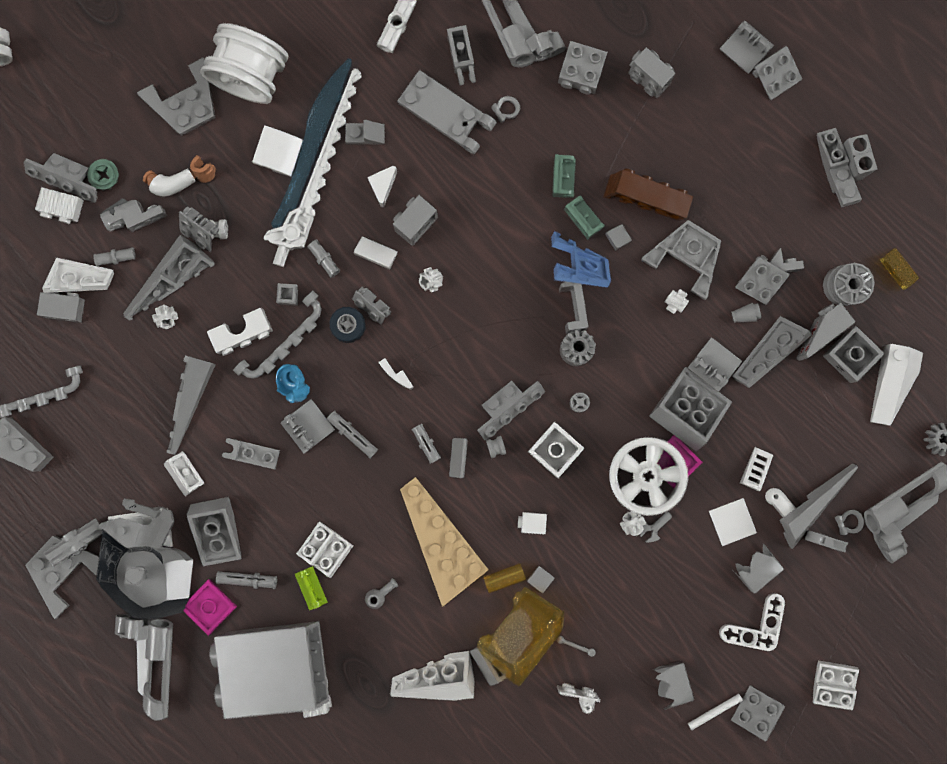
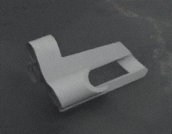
[482,0,566,67]
[864,462,947,564]
[115,614,173,721]

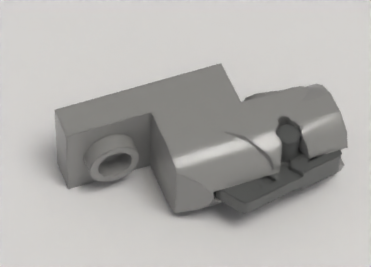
[100,199,167,232]

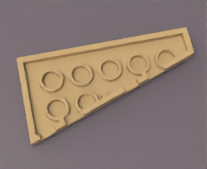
[400,477,489,607]

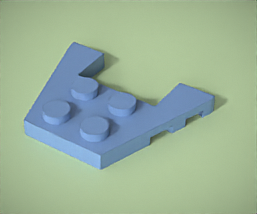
[551,231,611,287]

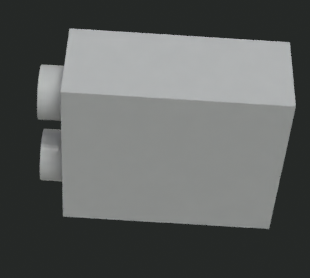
[210,621,329,719]

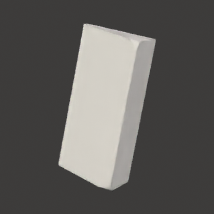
[354,237,398,269]
[164,451,204,496]

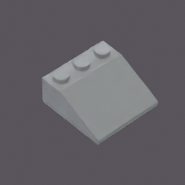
[649,367,732,452]

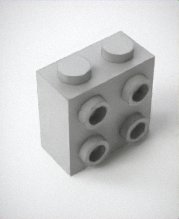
[558,41,607,94]
[629,47,675,98]

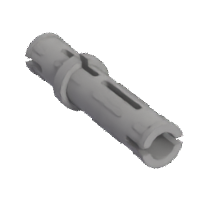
[326,410,378,458]
[216,571,277,589]

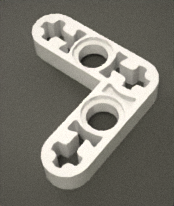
[719,593,785,651]

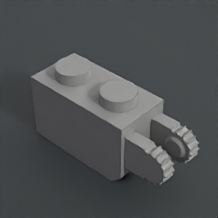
[447,25,476,85]

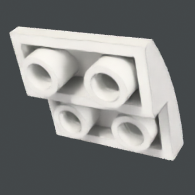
[252,125,303,177]
[297,522,354,578]
[813,660,859,710]

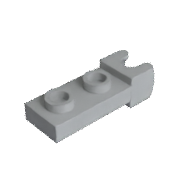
[222,438,280,469]

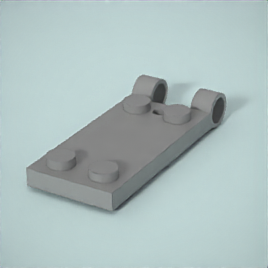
[398,70,497,154]

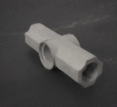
[43,518,102,567]

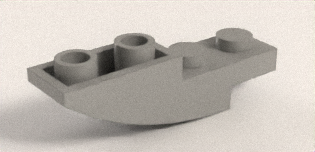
[817,128,862,207]

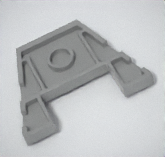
[137,58,215,136]
[641,220,721,300]
[25,536,99,619]

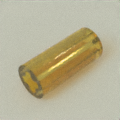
[483,563,526,593]

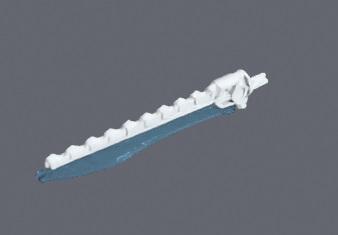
[264,59,361,267]

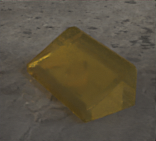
[880,248,919,290]

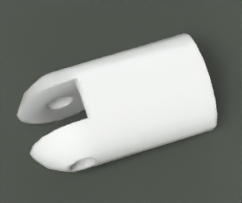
[765,488,796,517]

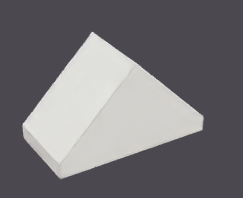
[368,166,397,207]

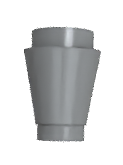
[731,303,761,323]

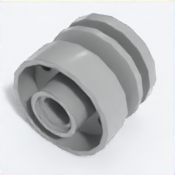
[823,263,875,306]

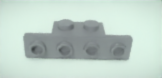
[24,153,97,203]
[477,381,545,440]

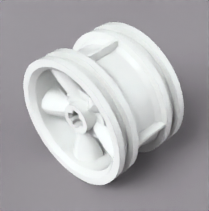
[200,23,289,104]
[609,438,688,515]

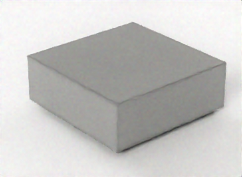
[527,566,554,594]

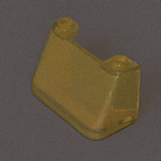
[477,587,564,686]

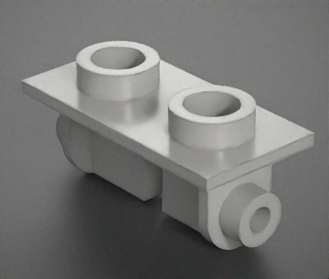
[352,287,391,324]

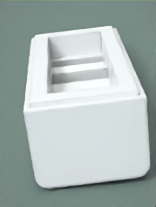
[740,447,773,491]

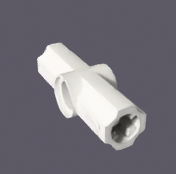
[377,0,417,53]

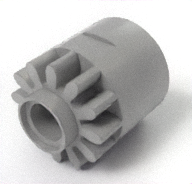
[560,330,596,366]

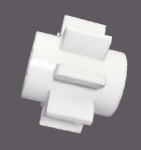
[419,267,443,293]
[665,289,689,314]
[152,305,178,329]
[620,511,646,536]

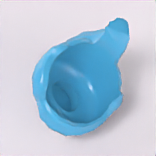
[276,364,310,403]

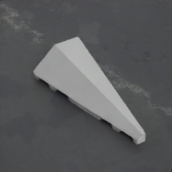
[123,235,215,320]
[166,356,216,455]
[780,464,858,549]

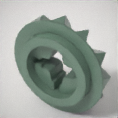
[87,159,119,191]

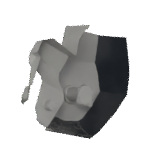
[96,499,193,619]

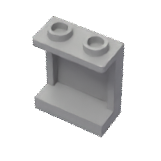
[559,281,588,334]

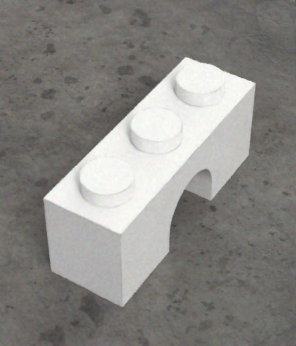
[207,308,273,356]

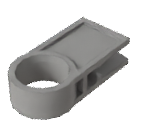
[805,530,848,552]

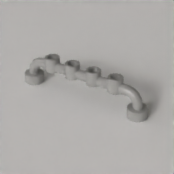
[233,291,321,379]
[0,365,83,418]

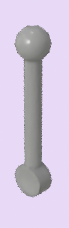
[557,636,596,657]

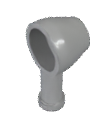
[365,578,399,609]

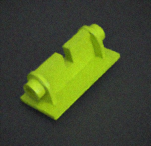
[295,566,328,611]

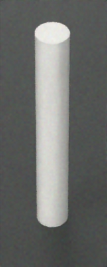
[688,694,743,730]

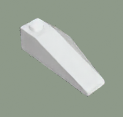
[870,344,923,426]
[391,651,475,700]

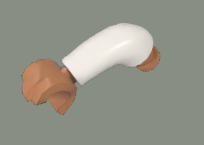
[143,155,216,197]

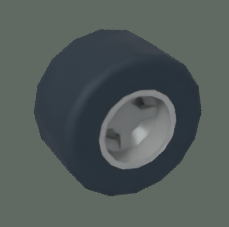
[329,307,366,343]

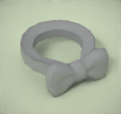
[492,96,520,123]
[835,510,864,535]

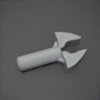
[640,512,672,542]

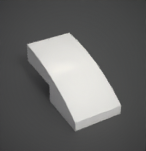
[378,358,414,390]

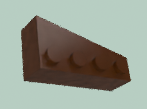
[603,169,693,221]

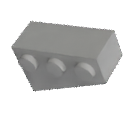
[0,417,53,472]

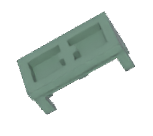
[552,154,576,198]
[564,196,605,240]

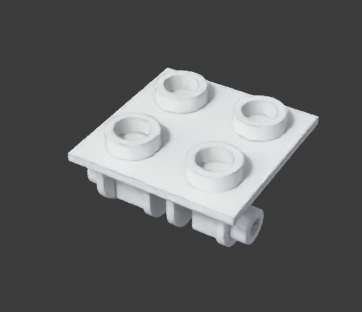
[557,683,600,713]

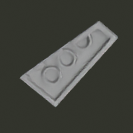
[732,316,812,388]

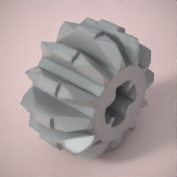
[923,423,947,456]

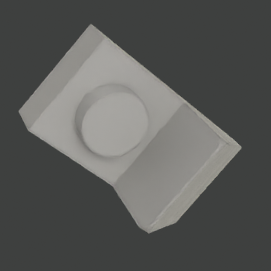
[345,120,385,144]
[769,248,804,273]

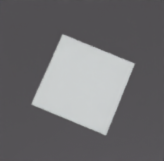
[709,498,757,546]

